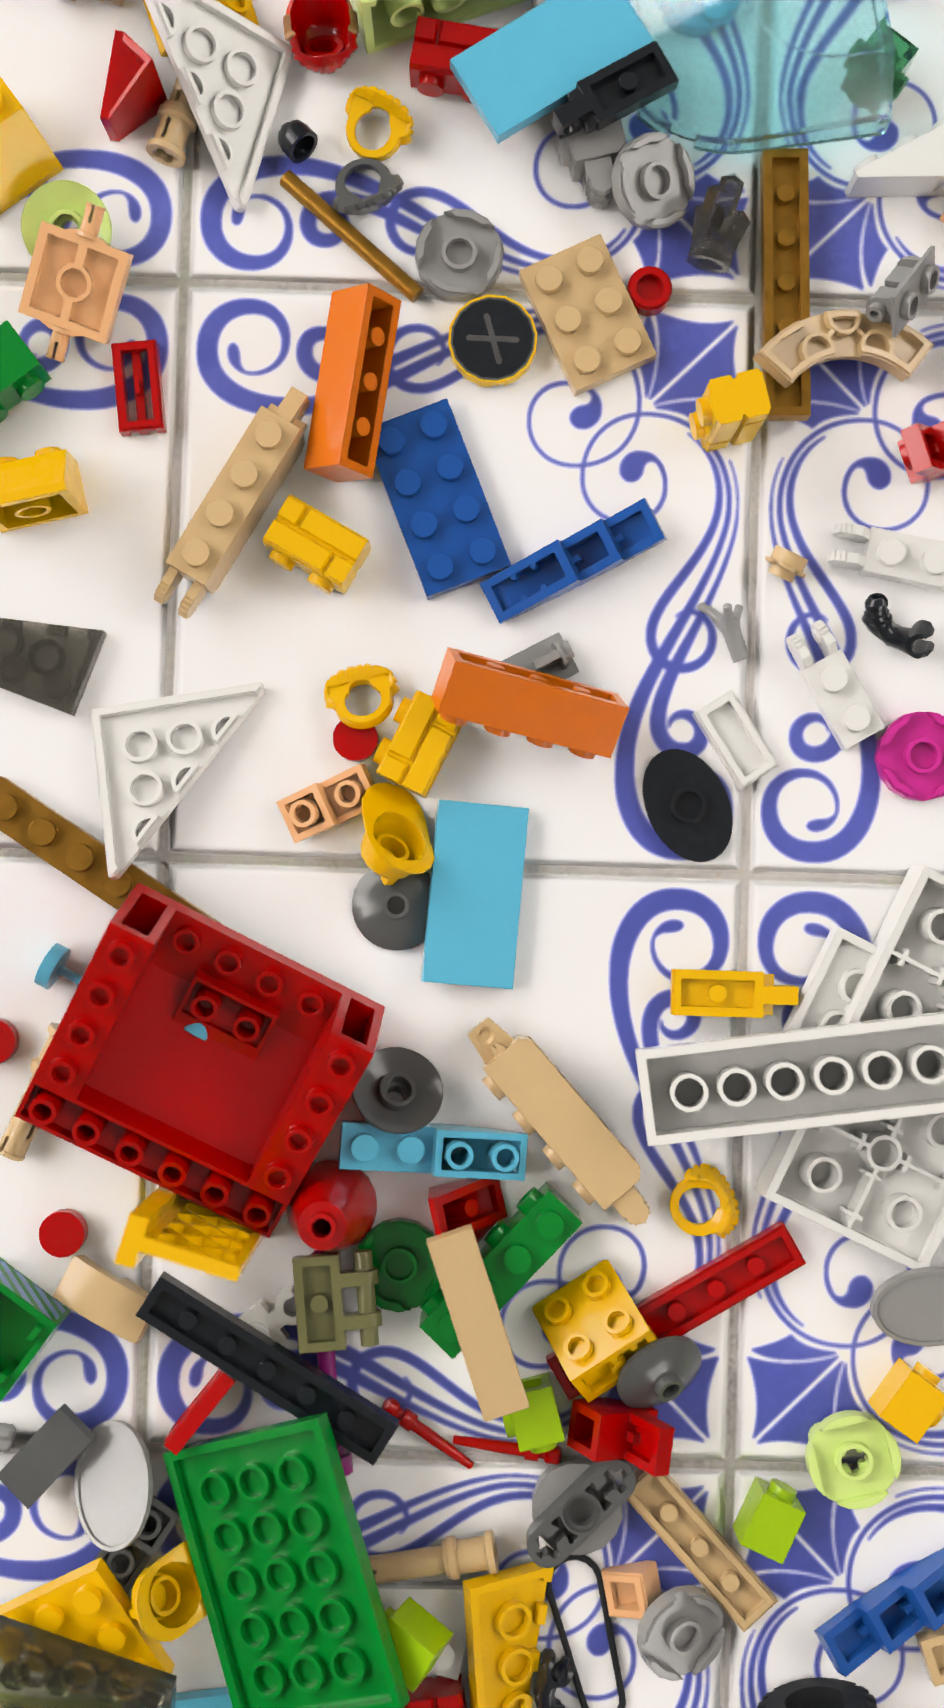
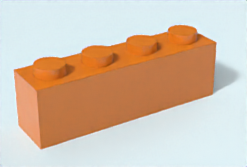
[303,283,401,483]
[431,647,629,759]

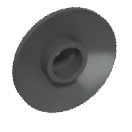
[352,869,431,950]
[352,1047,443,1134]
[616,1336,702,1408]

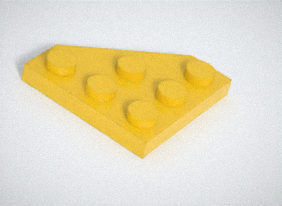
[0,1557,175,1696]

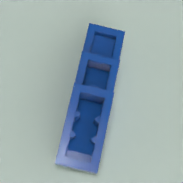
[480,498,668,624]
[814,1548,944,1677]

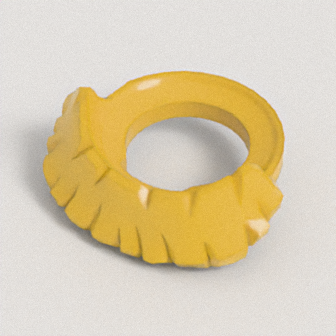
[345,86,414,161]
[324,663,400,729]
[669,1163,740,1239]

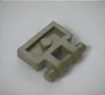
[292,1249,382,1354]

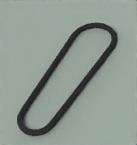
[546,1555,626,1708]

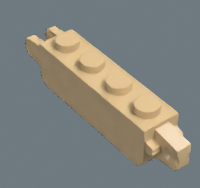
[153,386,310,619]
[468,1017,651,1226]

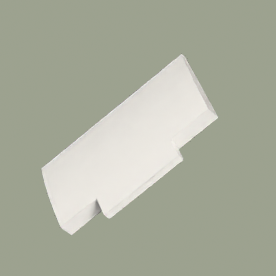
[754,865,944,1269]

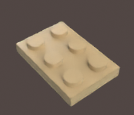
[519,234,657,397]

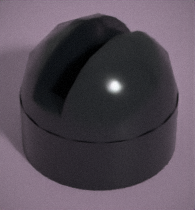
[278,120,318,163]

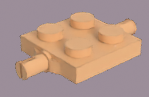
[18,202,134,363]

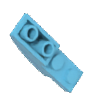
[338,1120,528,1181]

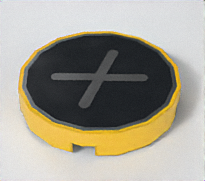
[448,295,537,387]

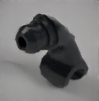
[861,593,935,659]
[533,1648,574,1708]

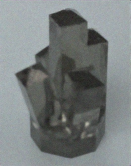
[686,173,750,273]

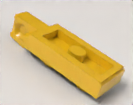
[670,969,799,1018]

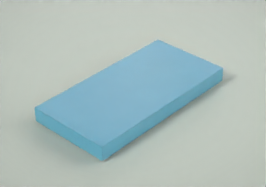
[450,0,654,144]
[421,799,529,989]

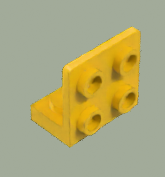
[532,1259,658,1403]

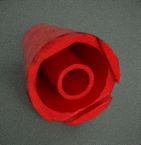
[286,1160,377,1252]

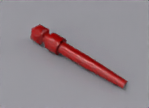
[381,1397,474,1470]
[453,1435,562,1465]

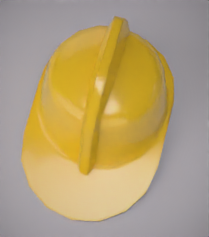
[361,782,435,886]
[128,1541,207,1642]

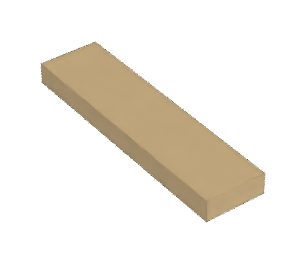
[426,1224,530,1422]
[627,1469,778,1632]

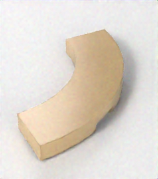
[752,309,934,389]

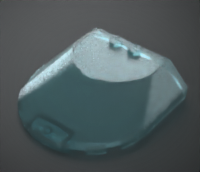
[629,0,895,154]

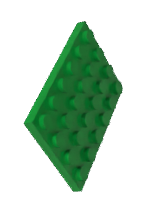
[163,1412,410,1708]

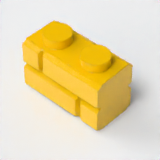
[689,368,771,452]
[263,494,371,594]
[373,690,462,799]

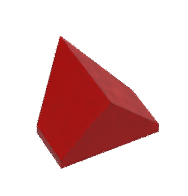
[100,30,167,142]
[428,1178,508,1243]

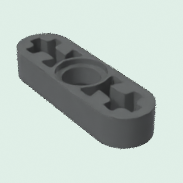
[526,1459,636,1568]

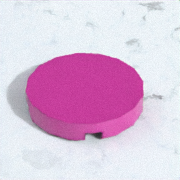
[874,711,944,802]

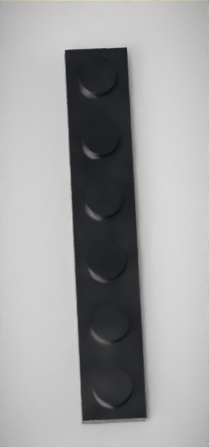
[135,1271,399,1466]

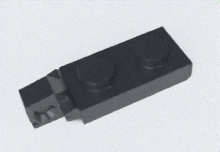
[551,41,679,140]

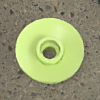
[21,180,112,256]

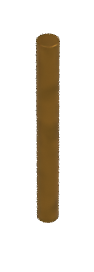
[279,170,424,303]

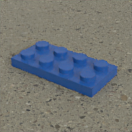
[375,398,511,600]

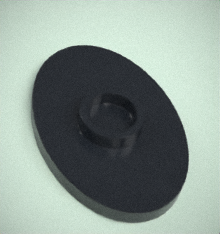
[642,749,733,862]

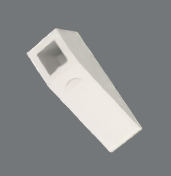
[844,117,944,198]

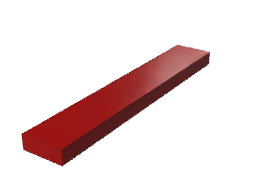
[546,1220,806,1401]

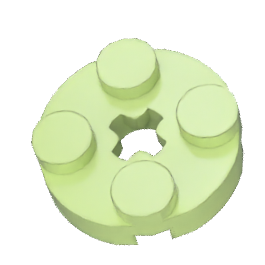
[805,1410,901,1509]

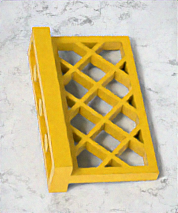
[114,1186,264,1282]

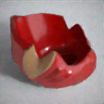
[283,0,359,75]

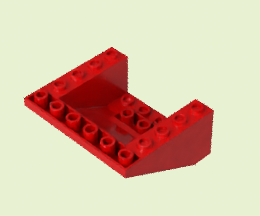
[14,882,385,1238]

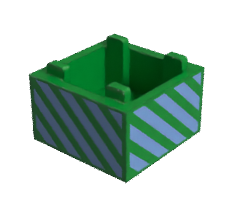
[0,1258,72,1401]

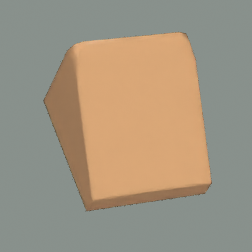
[601,1560,662,1619]

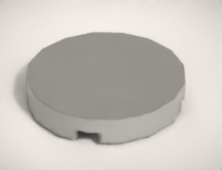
[611,132,695,230]
[415,208,504,302]
[532,1458,623,1555]
[637,1585,726,1681]

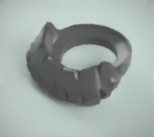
[332,158,404,215]

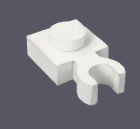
[238,1286,297,1345]

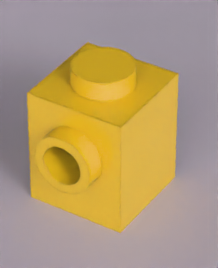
[867,1357,944,1444]

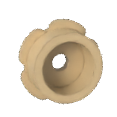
[765,545,809,583]

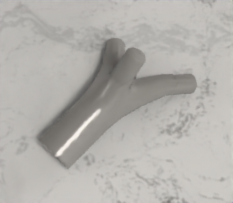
[698,602,750,663]

